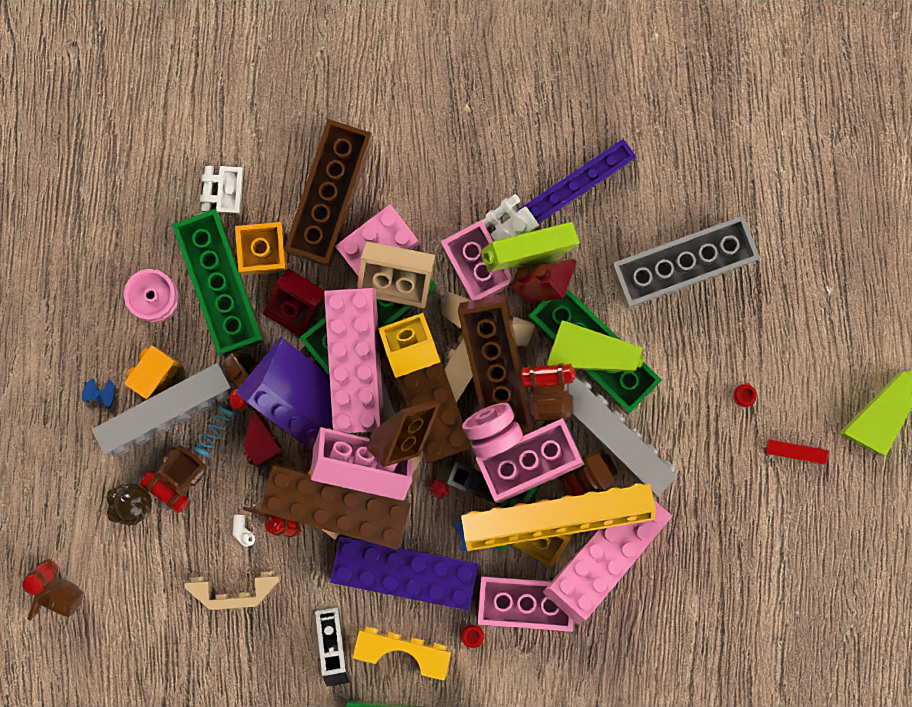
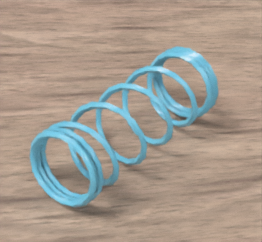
[194,405,234,458]

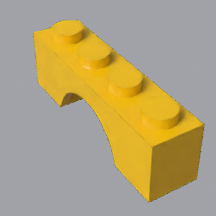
[352,626,451,681]

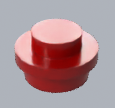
[733,384,757,407]
[427,480,450,499]
[461,624,485,648]

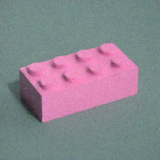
[476,418,585,503]
[311,427,412,501]
[478,575,573,632]

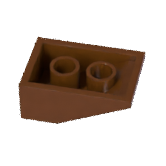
[367,400,441,467]

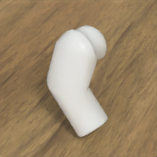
[232,514,255,547]

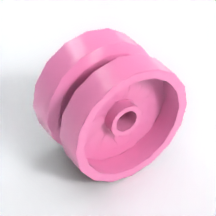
[124,269,181,323]
[462,403,523,458]

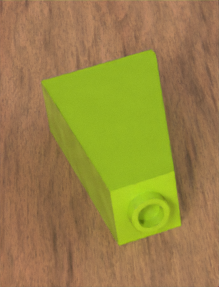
[481,222,580,272]
[546,320,645,372]
[839,370,912,457]

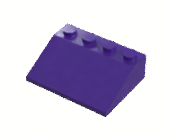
[236,337,332,450]

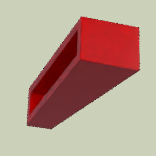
[765,439,829,465]

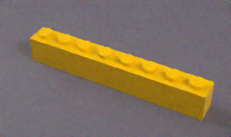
[461,484,656,551]

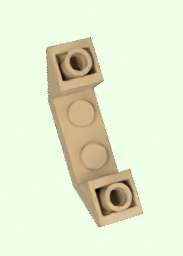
[441,292,536,346]
[184,571,281,610]

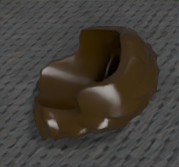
[106,483,152,526]

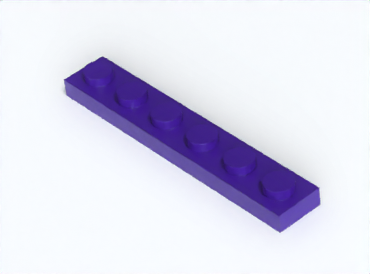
[518,139,636,224]

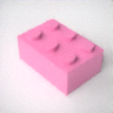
[335,204,419,278]
[441,220,513,301]

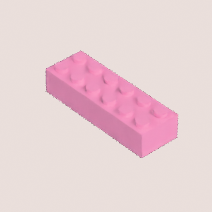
[324,288,384,433]
[543,500,672,624]

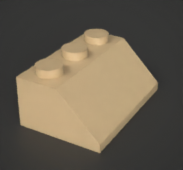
[357,241,435,308]

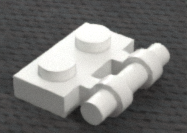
[200,166,244,214]
[482,194,539,241]

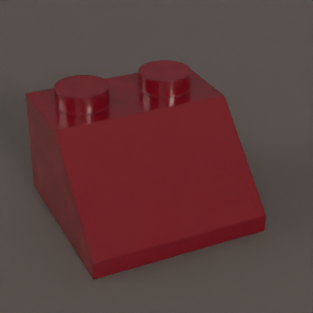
[511,259,577,303]
[263,268,325,337]
[243,411,285,467]

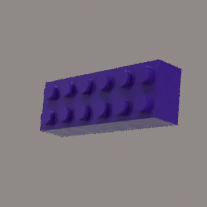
[330,535,478,611]

